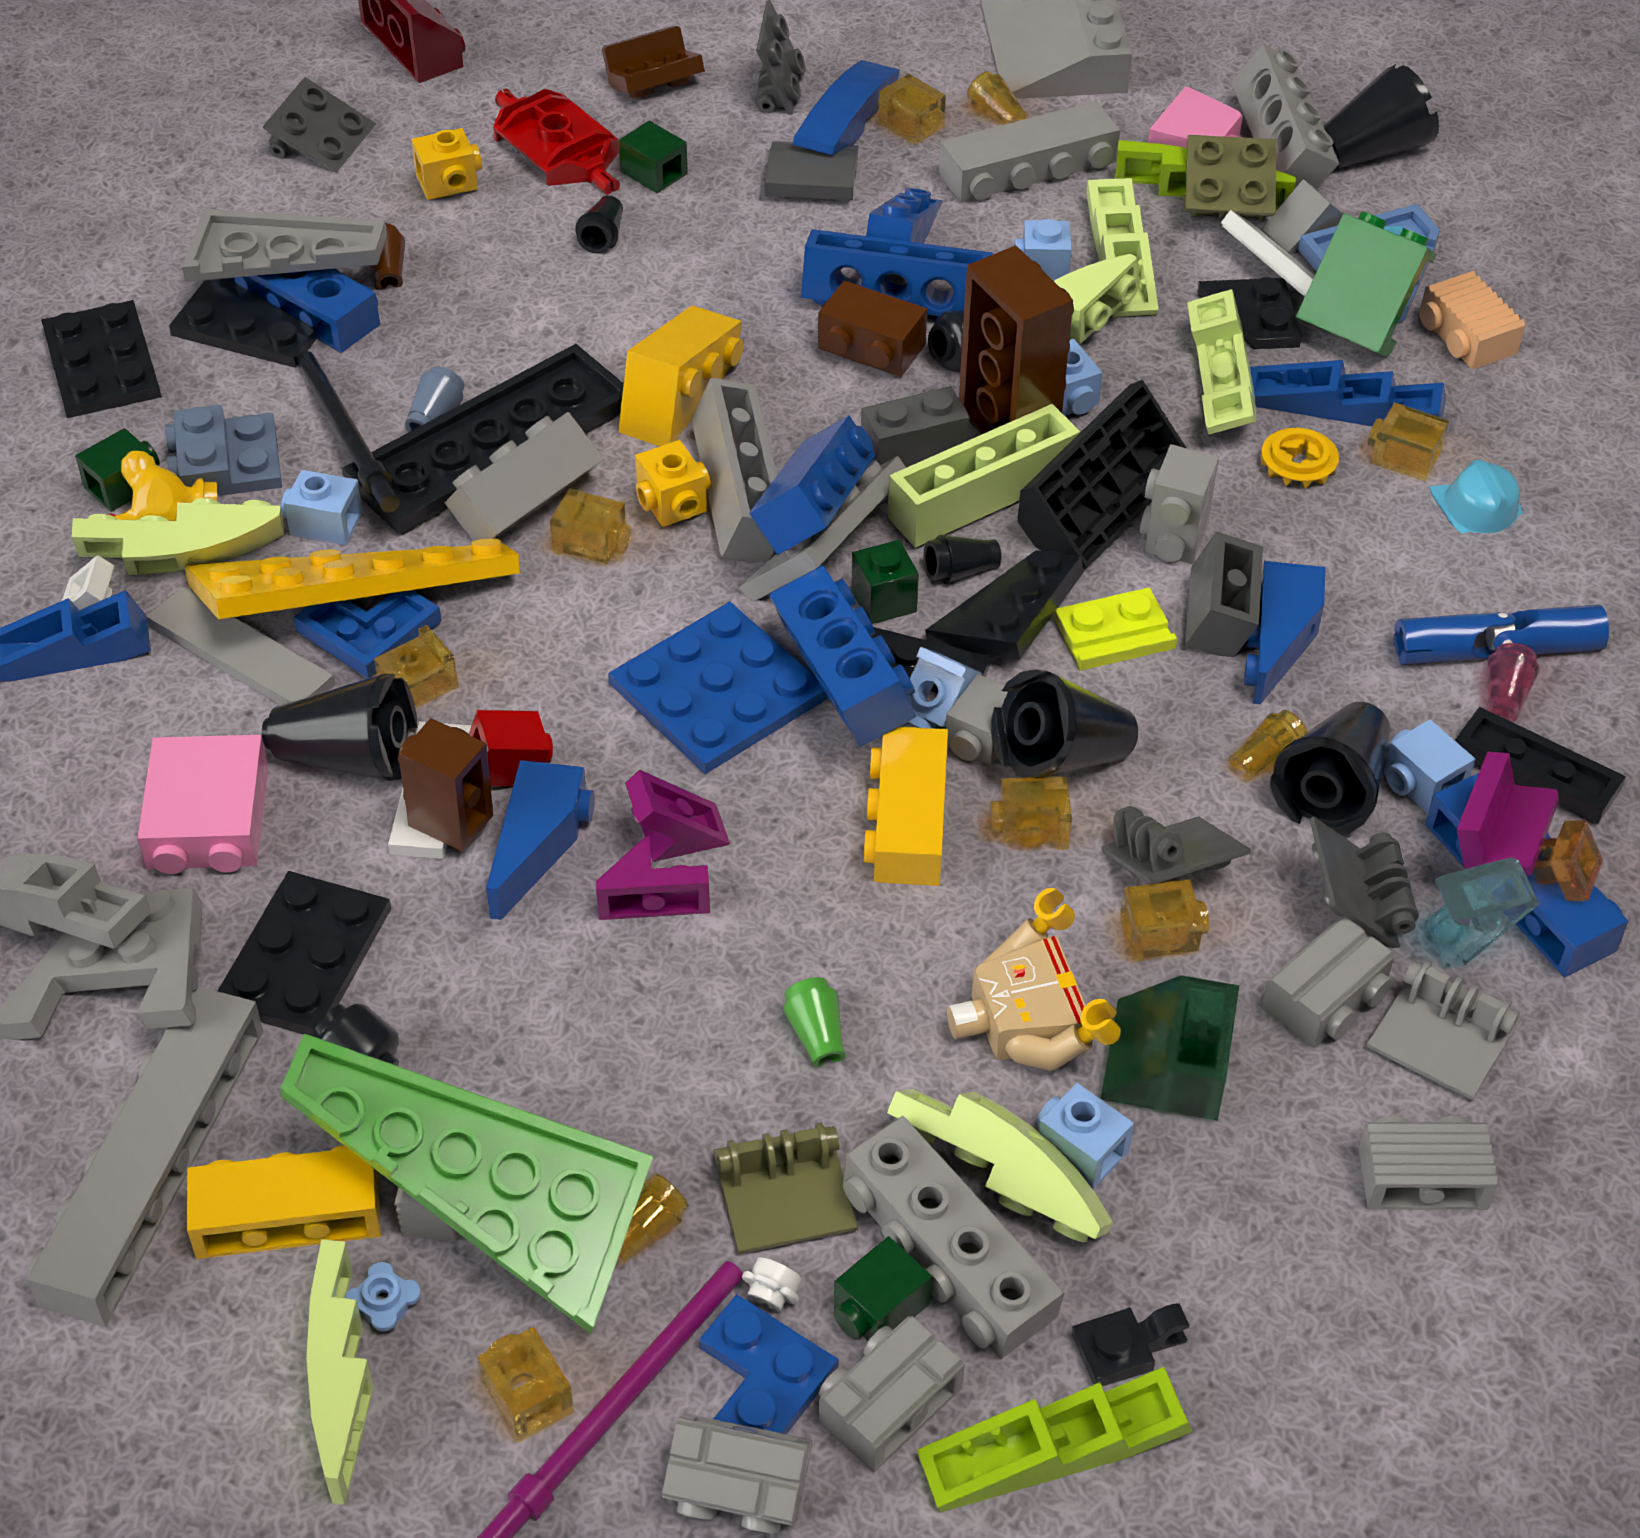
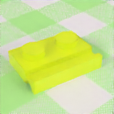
[1054,587,1177,671]

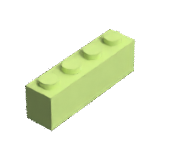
[888,404,1080,548]

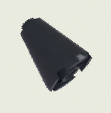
[1323,65,1439,170]
[991,669,1138,779]
[262,674,418,781]
[1270,702,1390,835]

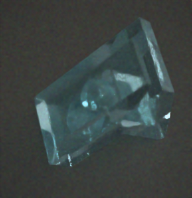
[1425,857,1539,968]

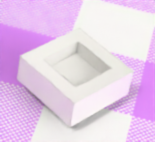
[62,555,114,610]

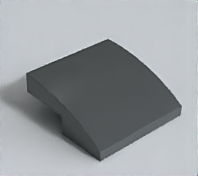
[765,141,859,201]

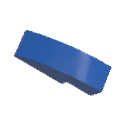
[0,590,151,681]

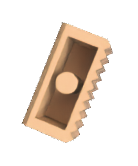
[1419,270,1525,370]

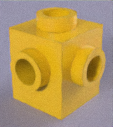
[411,128,482,200]
[635,440,711,527]

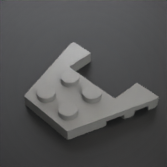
[0,887,203,1040]

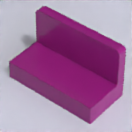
[1457,752,1559,876]

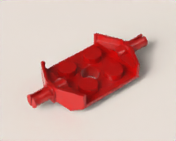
[493,88,620,195]

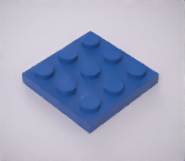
[608,601,828,775]

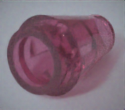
[1487,643,1540,722]

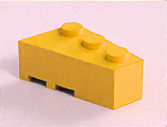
[618,305,744,446]

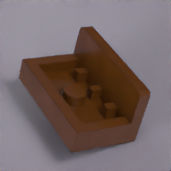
[602,25,705,98]

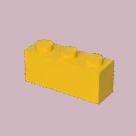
[864,727,948,886]
[187,1145,382,1259]

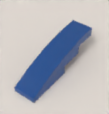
[793,60,900,155]
[1250,360,1446,429]

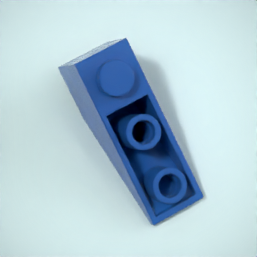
[866,188,943,243]
[1244,561,1325,704]

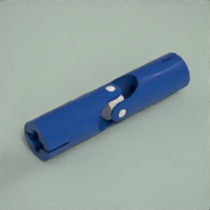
[1394,604,1609,665]

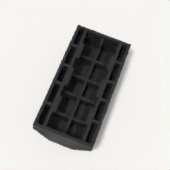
[1018,380,1186,569]

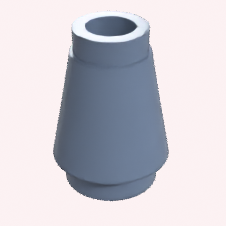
[405,366,464,431]

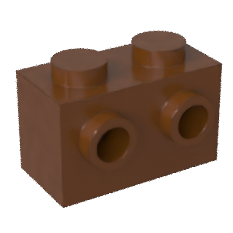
[818,280,927,377]
[398,718,494,852]

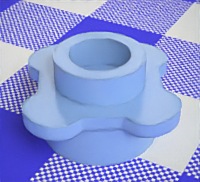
[345,1262,421,1331]

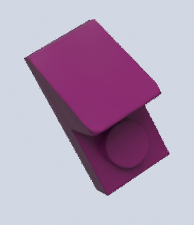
[625,770,730,862]
[596,836,710,920]

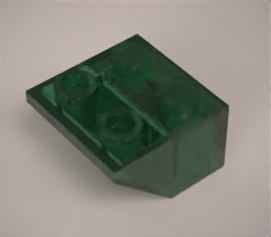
[1100,975,1240,1121]

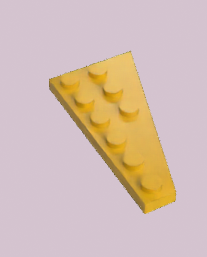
[185,538,520,619]

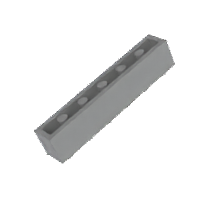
[26,986,263,1327]

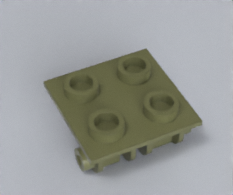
[1183,135,1276,221]
[713,1122,858,1254]

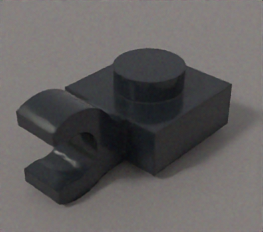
[1072,1303,1190,1387]

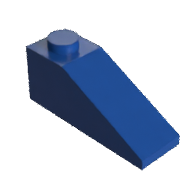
[486,760,595,920]

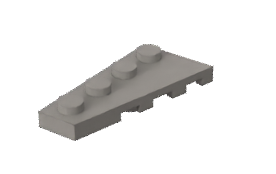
[182,209,387,282]
[739,456,906,601]

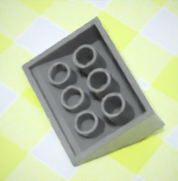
[980,0,1132,100]

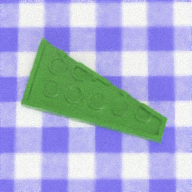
[280,1033,654,1334]

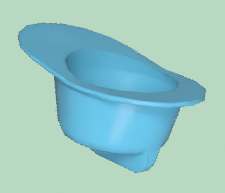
[1429,459,1523,534]

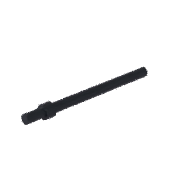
[297,351,400,512]

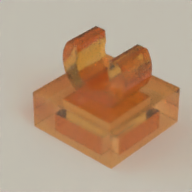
[1533,820,1603,901]

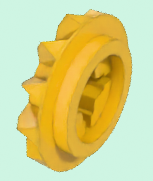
[1261,428,1339,489]

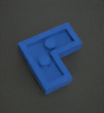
[293,590,441,679]
[699,1294,839,1434]

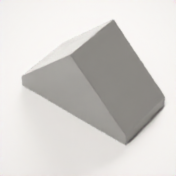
[1261,179,1345,255]

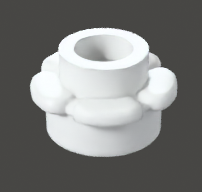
[742,1257,802,1312]

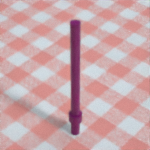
[477,1261,743,1538]

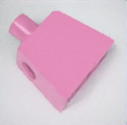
[1148,86,1243,148]

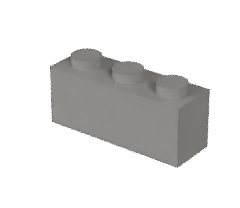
[445,412,604,541]

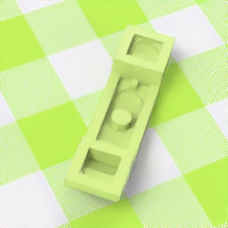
[1187,289,1256,435]

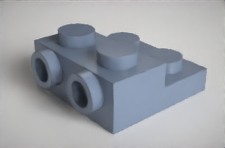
[165,404,283,496]

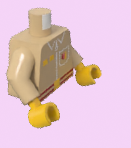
[946,888,1121,1071]

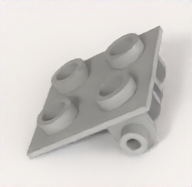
[1366,961,1521,1101]

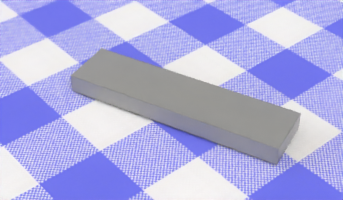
[146,587,335,705]

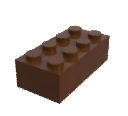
[959,245,1074,434]

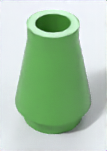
[783,977,846,1067]

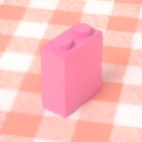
[137,735,268,874]

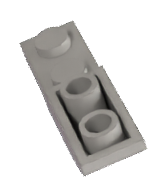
[0,853,151,949]

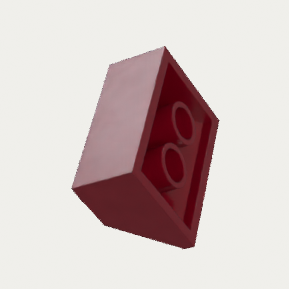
[358,0,465,83]

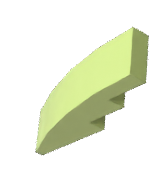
[1086,178,1159,317]
[306,1239,374,1505]

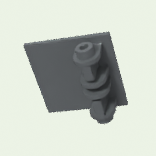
[755,0,806,115]
[263,77,376,173]
[1102,806,1251,886]
[1309,816,1419,948]

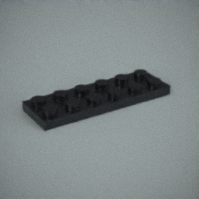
[342,343,624,535]

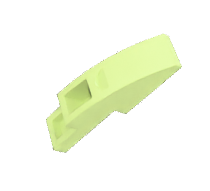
[1054,254,1139,344]
[71,498,284,575]
[887,1089,1113,1242]

